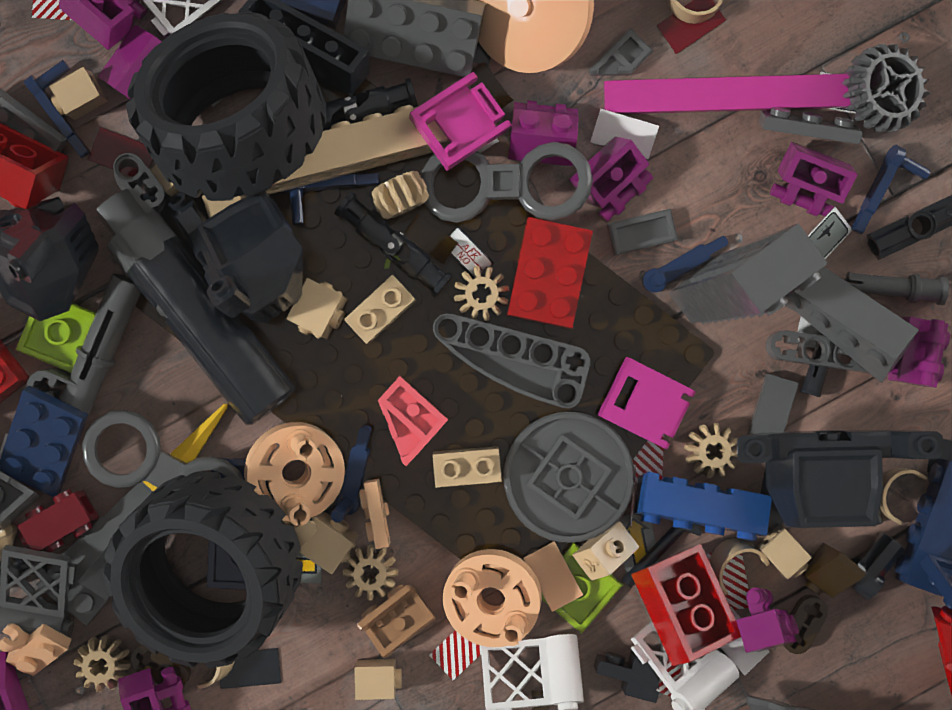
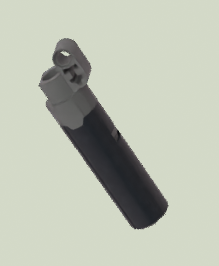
[97,153,296,425]

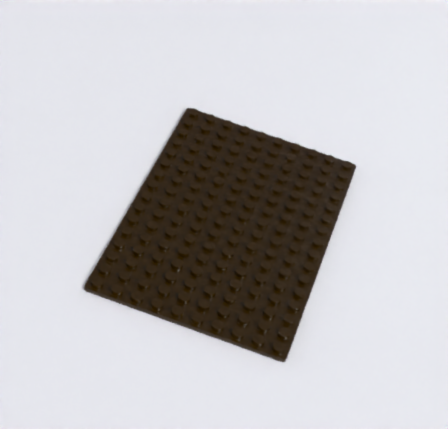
[124,76,714,600]

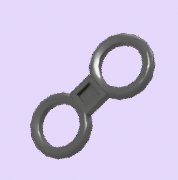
[421,142,593,223]
[82,410,244,488]

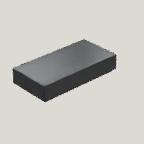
[607,209,678,256]
[747,374,799,435]

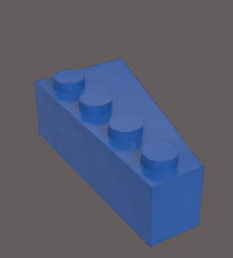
[633,472,772,541]

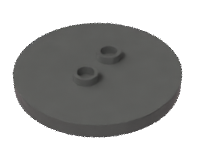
[503,411,634,543]

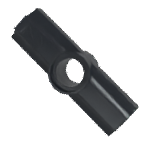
[866,195,952,260]

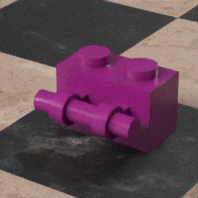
[59,0,148,50]
[508,100,579,166]
[568,136,653,222]
[770,141,858,217]
[888,317,950,388]
[736,587,799,653]
[118,667,191,710]

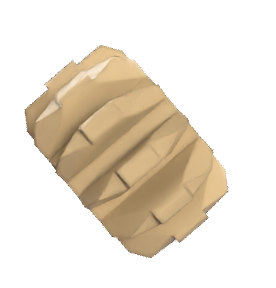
[372,171,429,219]
[454,266,509,321]
[684,423,738,478]
[343,544,399,600]
[73,635,131,692]

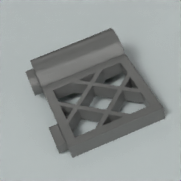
[0,545,77,638]

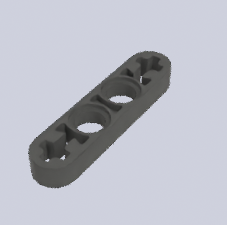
[766,330,870,374]

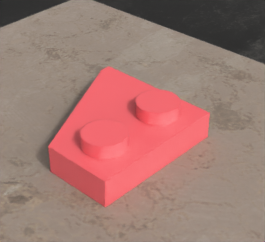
[378,376,448,466]

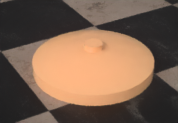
[475,0,594,73]

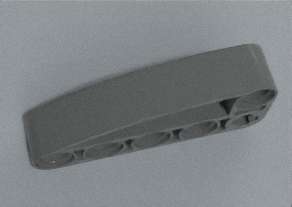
[433,313,590,408]

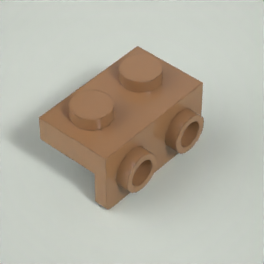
[356,584,437,658]

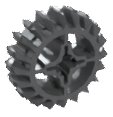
[842,44,930,133]

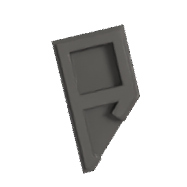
[588,28,653,76]

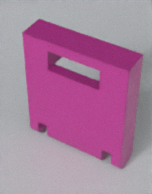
[409,72,512,171]
[597,357,696,450]

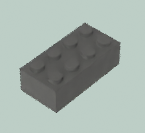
[344,0,486,77]

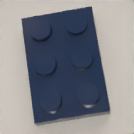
[0,386,88,497]

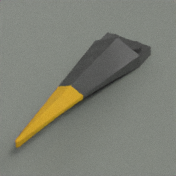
[36,403,228,626]

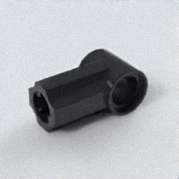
[850,532,905,600]

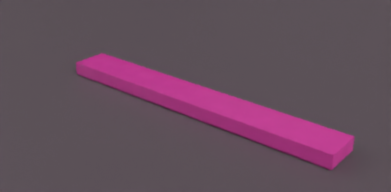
[604,74,851,114]

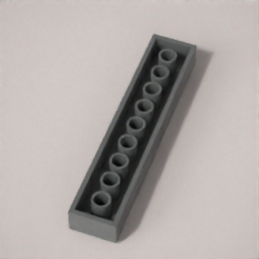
[669,223,828,324]

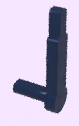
[24,60,90,159]
[851,145,931,234]
[284,173,380,225]
[642,236,728,293]
[331,425,372,522]

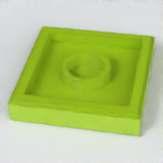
[15,303,96,373]
[541,542,623,634]

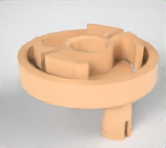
[244,422,345,526]
[443,549,542,647]

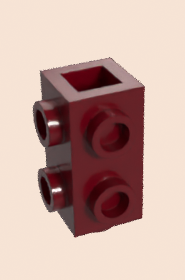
[17,489,99,553]

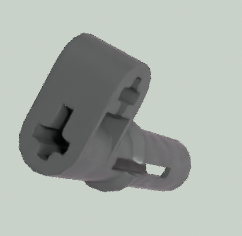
[27,273,141,419]

